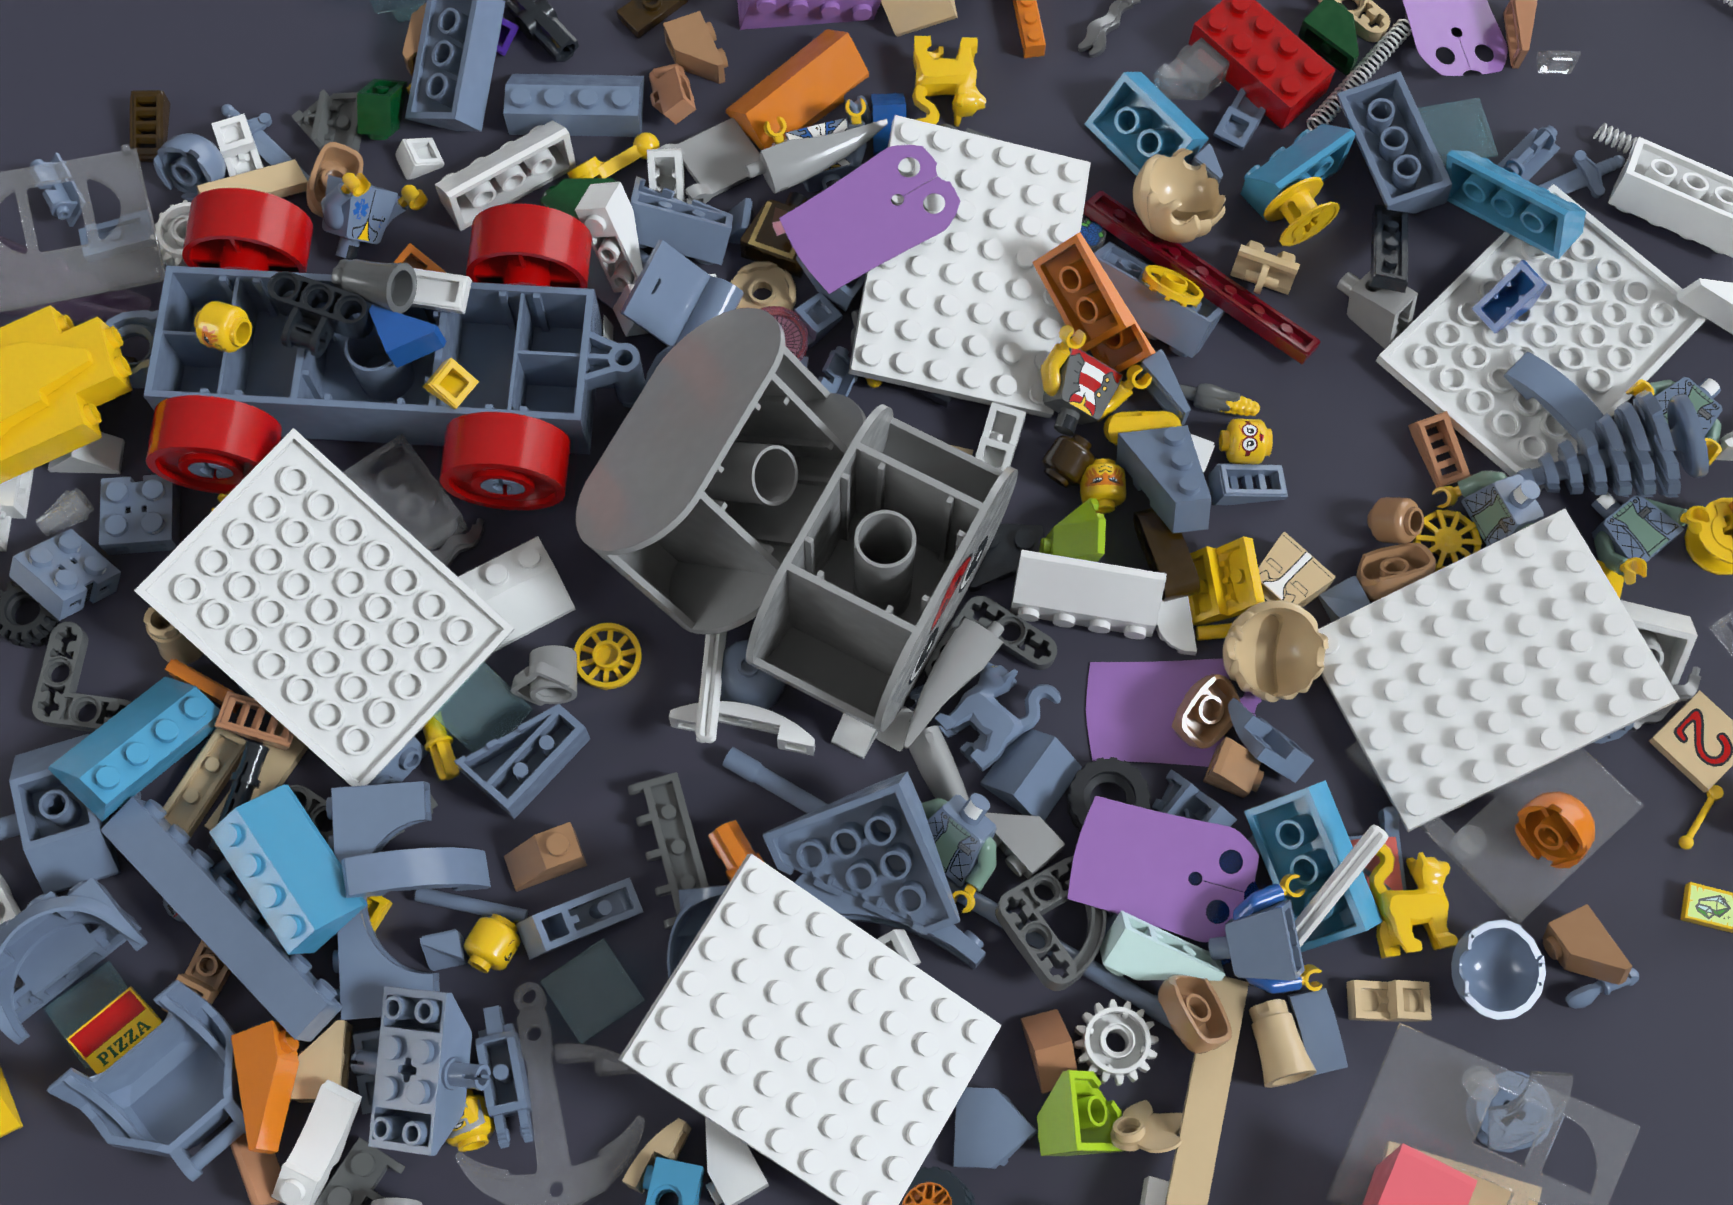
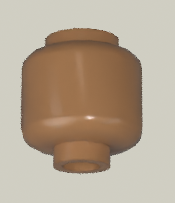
[1367,497,1424,544]

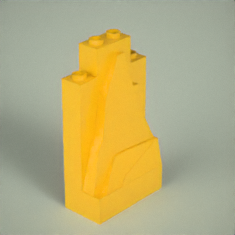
[0,305,132,484]

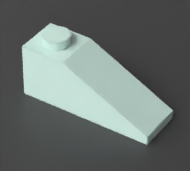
[1099,910,1225,981]

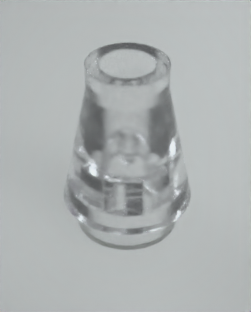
[36,488,94,536]

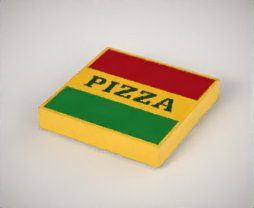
[66,986,163,1074]

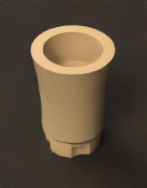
[144,607,204,665]
[1249,999,1317,1088]

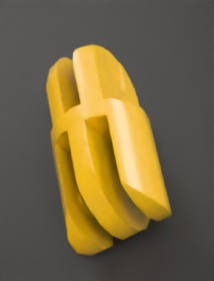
[1103,411,1182,445]

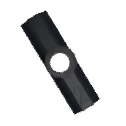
[503,0,579,62]

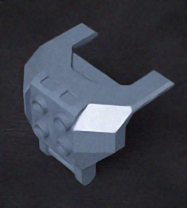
[47,980,246,1182]

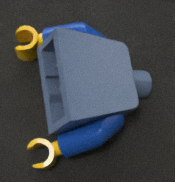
[1209,874,1322,994]

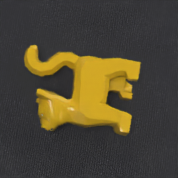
[912,36,986,127]
[1369,843,1458,959]

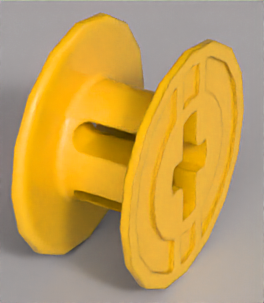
[1263,177,1340,246]
[1684,498,1733,575]

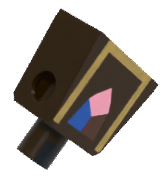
[740,192,808,278]

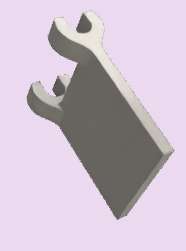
[658,117,760,204]

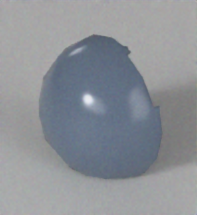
[1451,920,1546,1020]

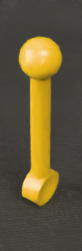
[1678,785,1724,850]

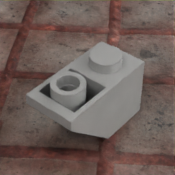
[985,813,1065,879]

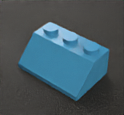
[1084,72,1209,176]
[1240,124,1356,222]

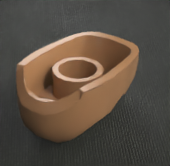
[306,142,363,218]
[1356,543,1436,602]
[1171,674,1241,749]
[1158,975,1232,1054]

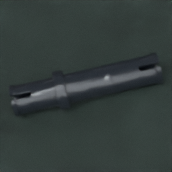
[208,741,270,854]

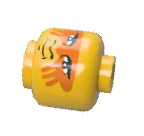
[194,301,252,353]
[1080,458,1126,514]

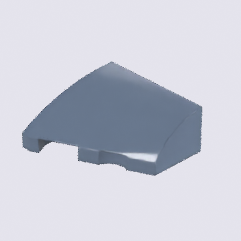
[1228,697,1314,783]

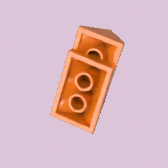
[726,29,869,150]
[1032,232,1156,373]

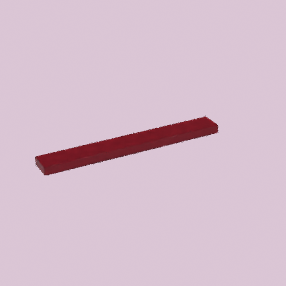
[1083,190,1321,364]

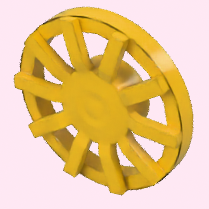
[1141,265,1204,308]
[1413,510,1482,572]
[574,623,642,690]

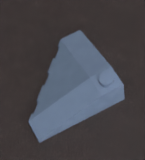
[763,771,961,935]

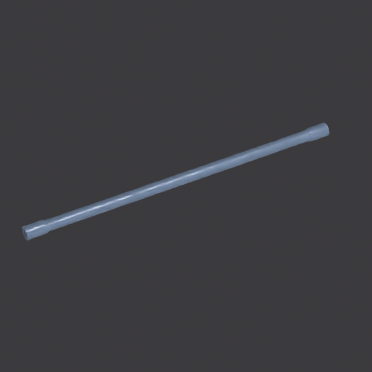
[722,747,1174,1031]

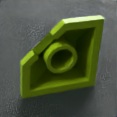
[1039,498,1106,562]
[1037,1070,1125,1156]

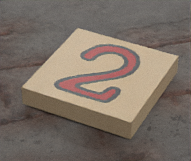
[1649,690,1733,793]

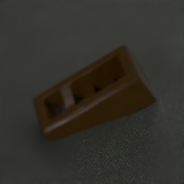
[130,90,171,162]

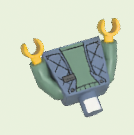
[1625,377,1723,466]
[1432,471,1544,546]
[1591,491,1710,585]
[922,793,997,913]

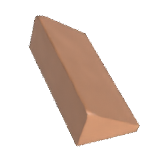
[230,1133,282,1205]

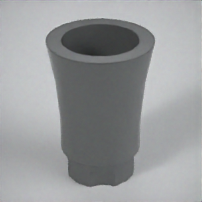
[331,259,417,314]

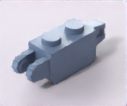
[475,1005,534,1149]

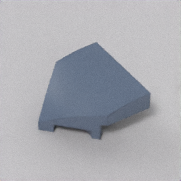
[953,1087,1038,1169]

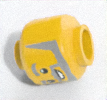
[446,1089,495,1152]

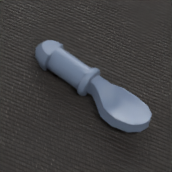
[1565,968,1639,1009]

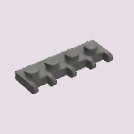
[628,772,709,929]
[314,1137,405,1205]

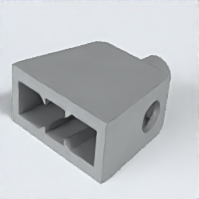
[1337,271,1418,349]

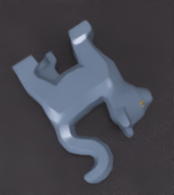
[934,662,1061,772]

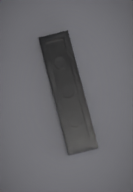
[1370,205,1408,293]

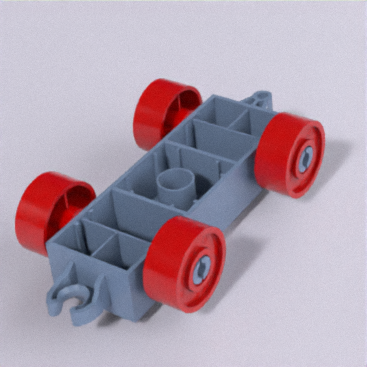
[106,188,646,510]

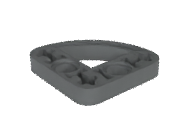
[995,856,1106,991]

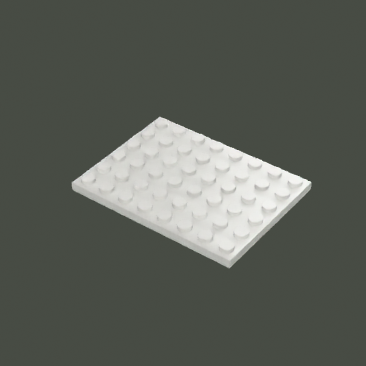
[848,115,1091,418]
[1376,184,1707,491]
[134,428,515,786]
[1318,509,1680,832]
[618,854,1002,1205]

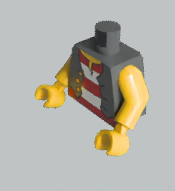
[1040,325,1152,436]

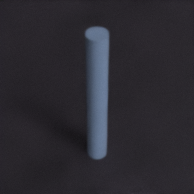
[415,889,528,923]

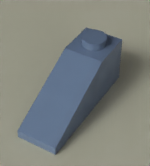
[516,877,643,960]

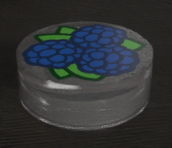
[1080,218,1106,253]

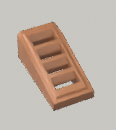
[1503,0,1538,69]
[1408,411,1471,488]
[214,691,294,751]

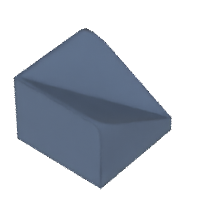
[1318,576,1371,622]
[420,929,468,971]

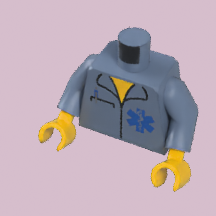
[321,173,428,260]

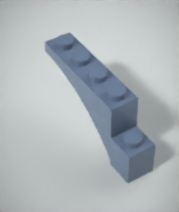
[794,874,986,970]

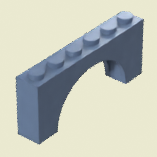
[326,781,440,1020]

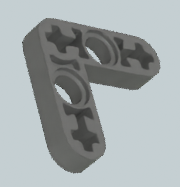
[925,596,1057,681]
[32,621,131,732]

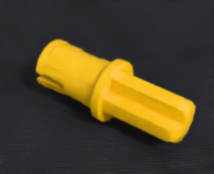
[422,710,460,780]

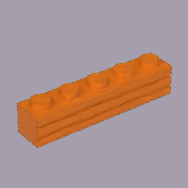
[1013,0,1046,58]

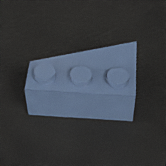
[630,176,733,265]
[1116,425,1211,533]
[454,704,590,819]

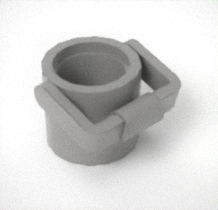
[511,645,577,706]

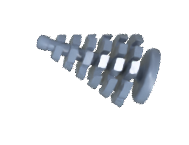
[1517,390,1709,497]

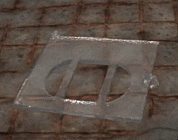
[0,144,165,312]

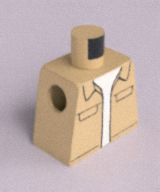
[1258,531,1335,608]

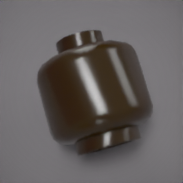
[1042,434,1095,488]

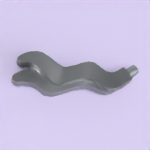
[1078,0,1141,58]
[430,518,484,569]
[1631,667,1701,731]

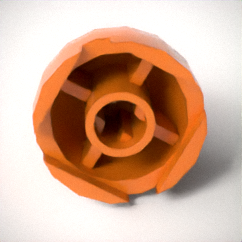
[1515,791,1595,868]

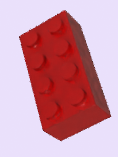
[1188,0,1336,130]

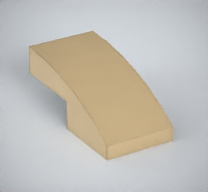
[1346,980,1432,1022]
[622,1118,692,1194]

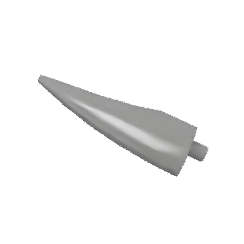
[745,119,888,193]
[903,618,1004,749]
[909,720,969,801]

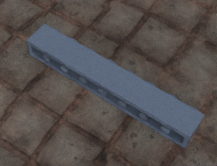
[100,797,343,1042]

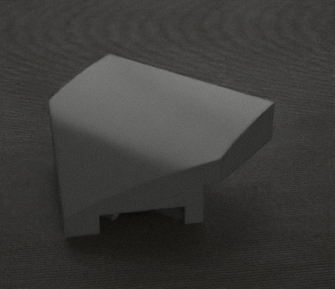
[291,89,362,153]

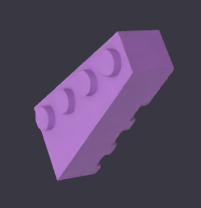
[737,0,881,30]

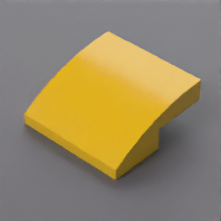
[1188,536,1265,626]

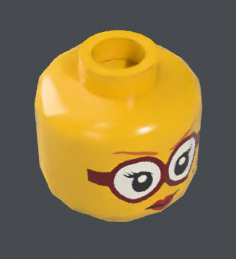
[1219,419,1273,464]

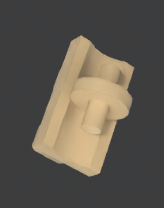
[1230,240,1300,295]

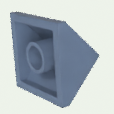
[980,729,1082,821]

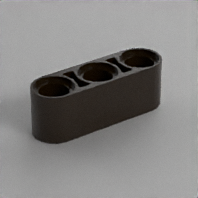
[1133,508,1200,602]

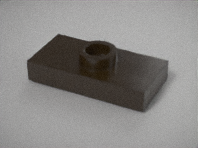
[617,0,688,39]

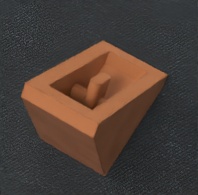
[1020,1009,1077,1094]

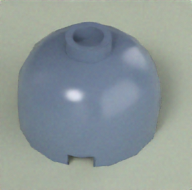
[153,133,226,202]
[720,639,786,709]

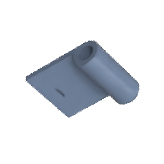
[620,240,744,346]

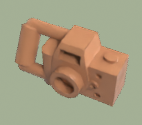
[649,63,696,124]

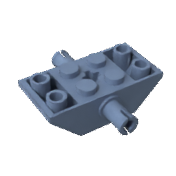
[0,734,141,894]
[351,986,491,1156]

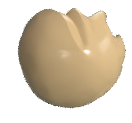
[1133,148,1226,243]
[1223,600,1329,702]

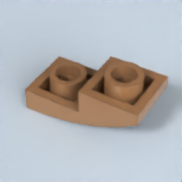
[161,940,231,1013]

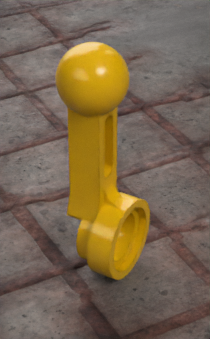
[567,132,660,179]

